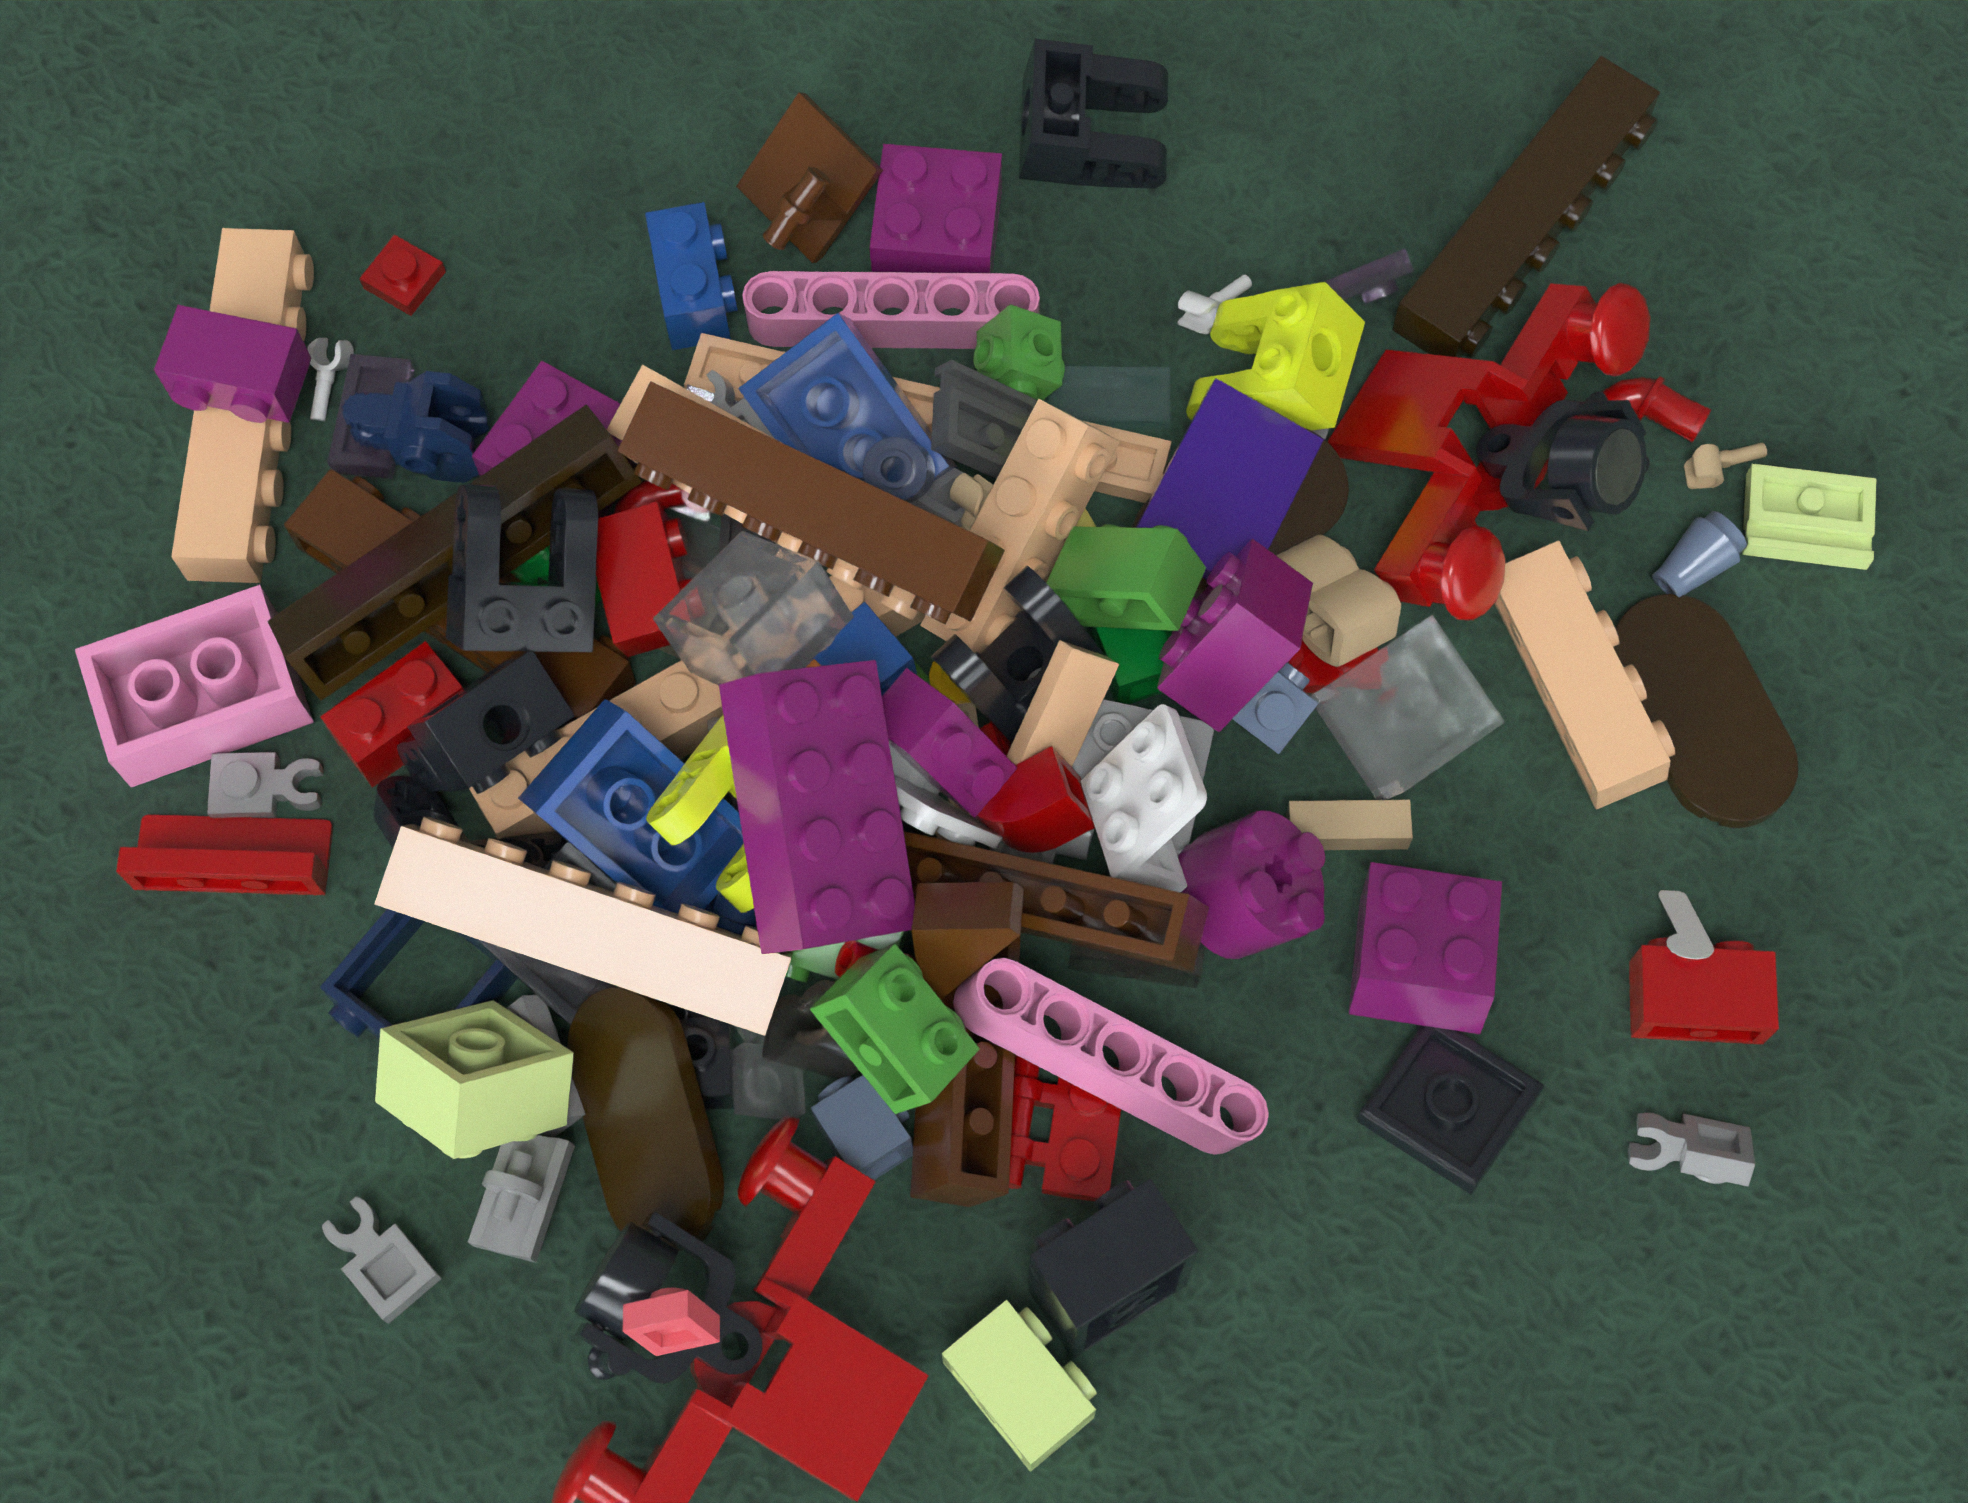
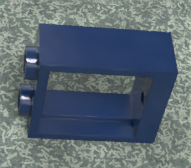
[320,909,518,1053]

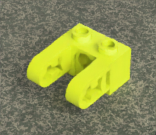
[1186,282,1365,430]
[646,715,754,913]

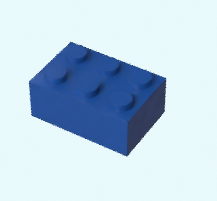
[738,313,958,503]
[518,699,744,914]

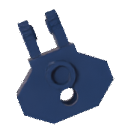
[341,371,491,483]

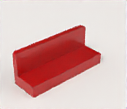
[116,815,333,895]

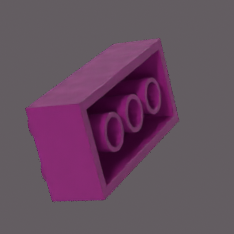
[719,660,915,954]

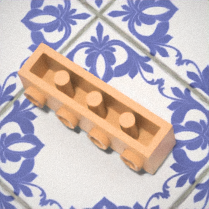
[920,399,1120,654]
[1495,541,1675,810]

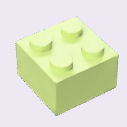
[375,1000,574,1159]

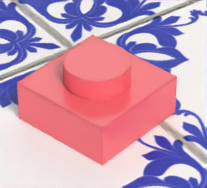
[623,1288,720,1356]

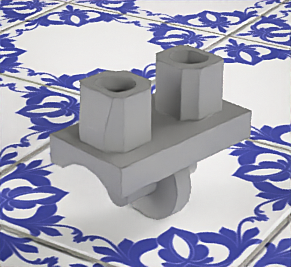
[468,1135,575,1263]

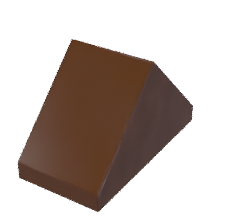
[912,882,1024,1000]

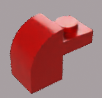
[977,722,1095,853]

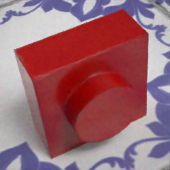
[359,234,446,316]

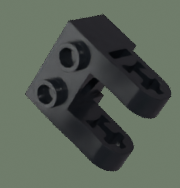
[1019,38,1169,189]
[446,485,598,652]
[931,565,1105,744]
[397,650,575,794]

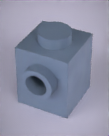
[1233,662,1319,754]
[811,1075,913,1180]

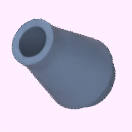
[1652,511,1747,597]

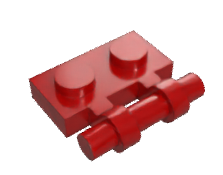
[1009,1054,1121,1202]

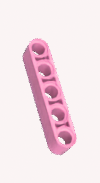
[742,271,1040,349]
[953,958,1269,1155]

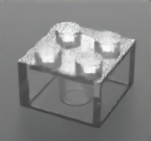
[653,531,854,686]
[1310,615,1504,800]

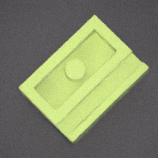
[1742,464,1876,570]

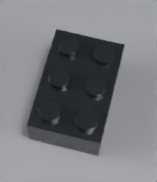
[1028,1178,1198,1360]

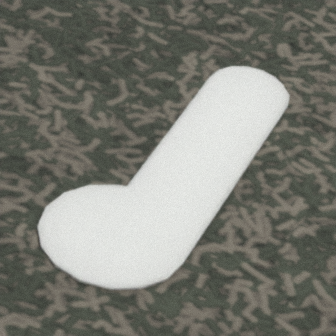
[1658,890,1714,959]

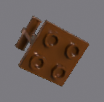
[736,92,883,263]

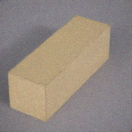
[1286,800,1413,850]

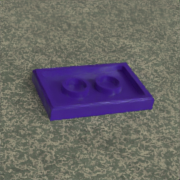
[1135,378,1324,580]

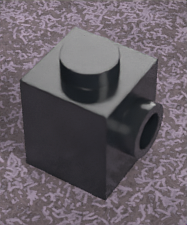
[679,1010,737,1110]

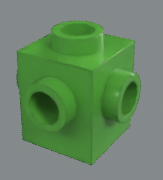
[973,304,1065,400]

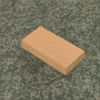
[1006,640,1119,767]

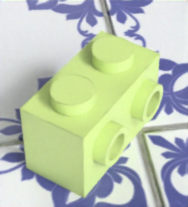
[942,1300,1097,1472]

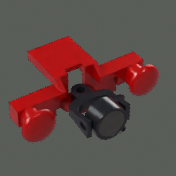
[1328,282,1651,621]
[552,1116,929,1503]

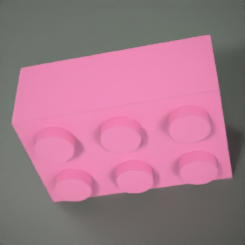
[75,585,314,787]

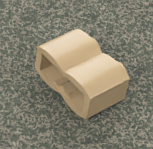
[1276,535,1402,667]

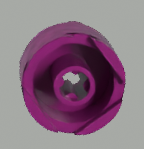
[1178,810,1325,959]

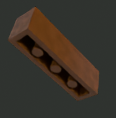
[910,932,1021,1207]

